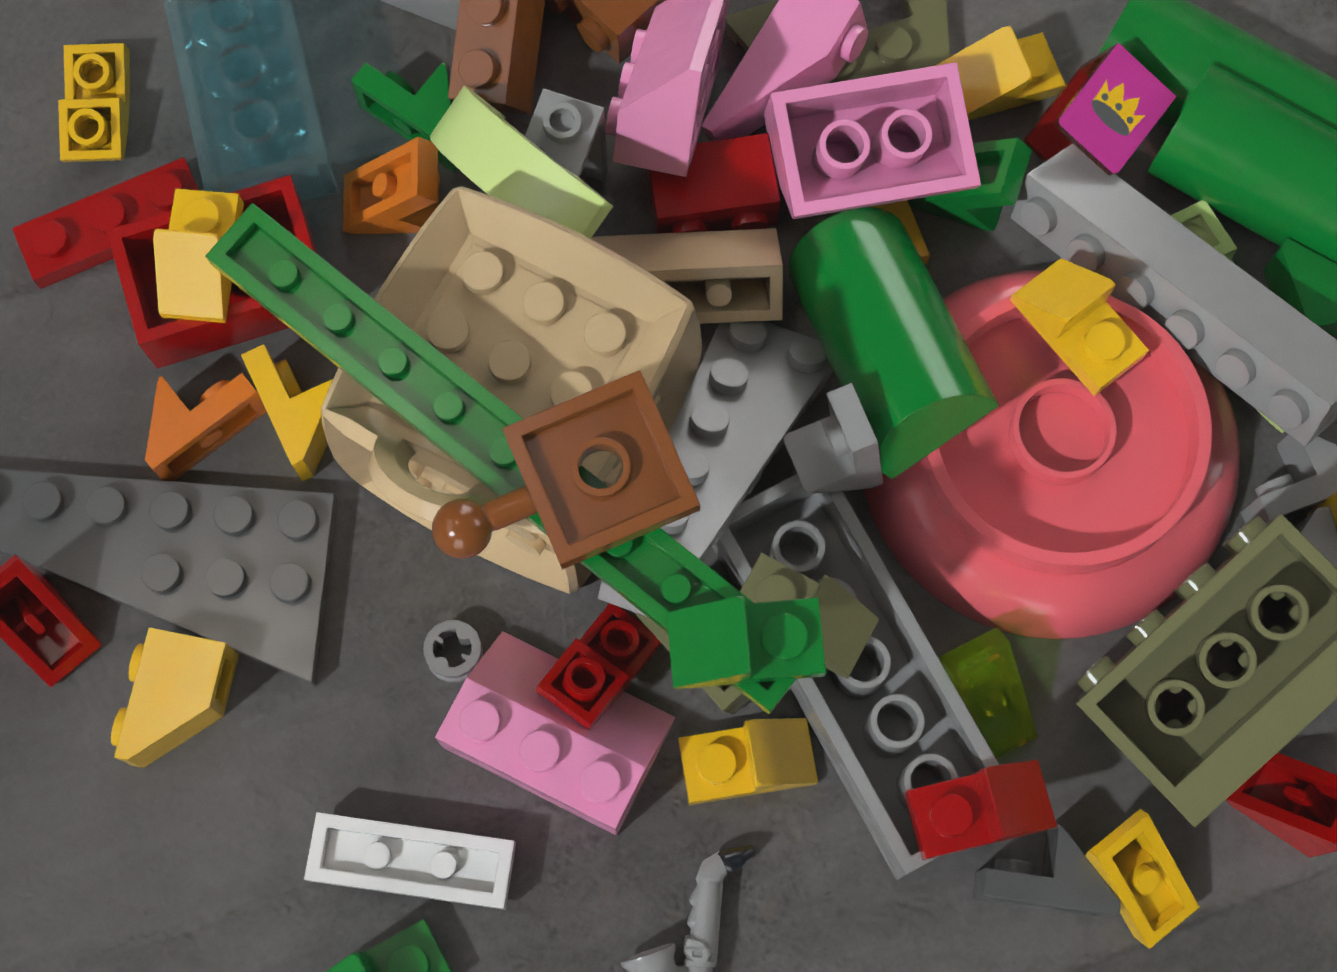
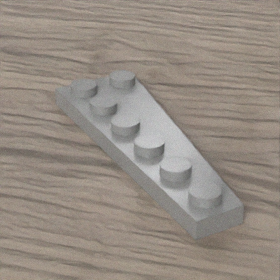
[598,321,833,617]

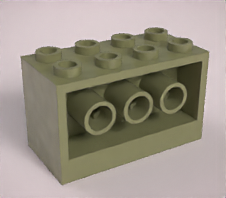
[1076,514,1337,827]

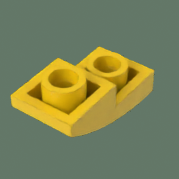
[58,43,130,162]

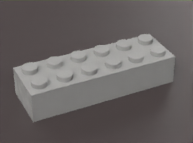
[712,474,999,880]

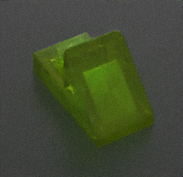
[939,627,1038,759]

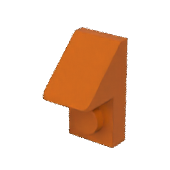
[342,137,440,234]
[145,373,267,482]

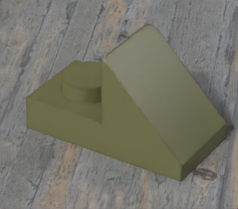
[740,552,879,679]

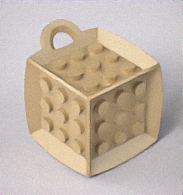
[321,186,702,594]

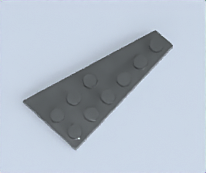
[0,469,338,686]

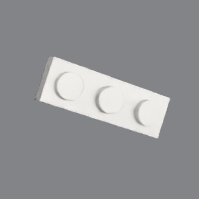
[304,812,516,910]

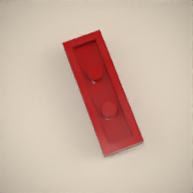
[12,157,199,289]

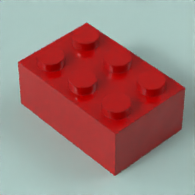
[106,175,319,369]

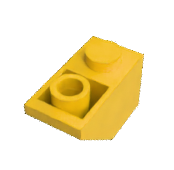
[111,627,239,768]

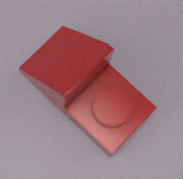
[904,760,1057,861]

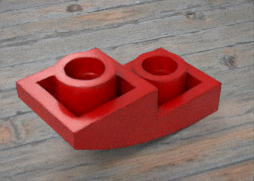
[536,603,661,730]

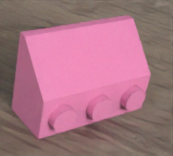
[605,0,729,177]
[764,62,981,219]
[435,631,676,836]

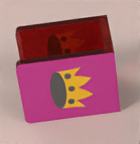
[1024,43,1176,176]

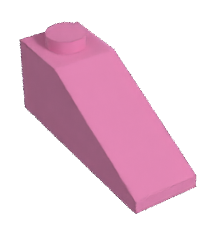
[701,0,868,141]

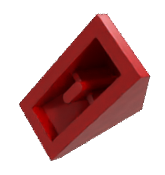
[0,554,102,688]
[1226,753,1337,858]

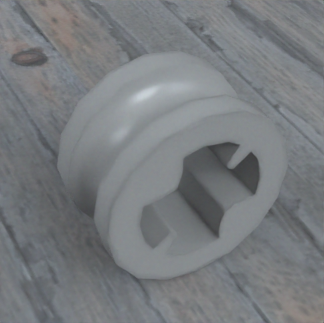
[423,620,483,683]

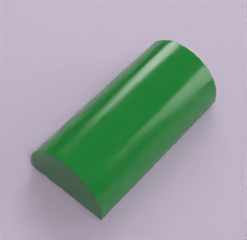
[1088,0,1337,131]
[1147,63,1337,264]
[788,207,999,480]

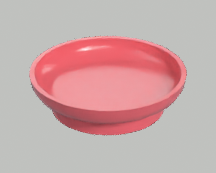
[863,269,1240,639]

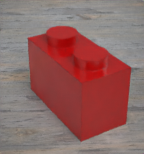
[646,133,781,234]

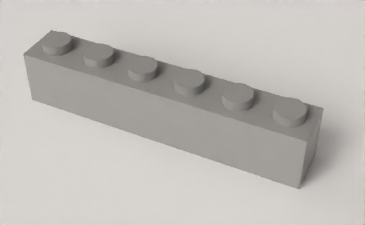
[1010,143,1337,447]

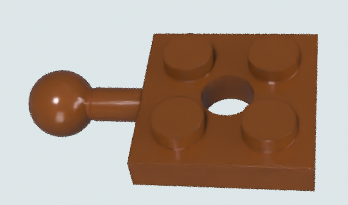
[432,370,700,570]

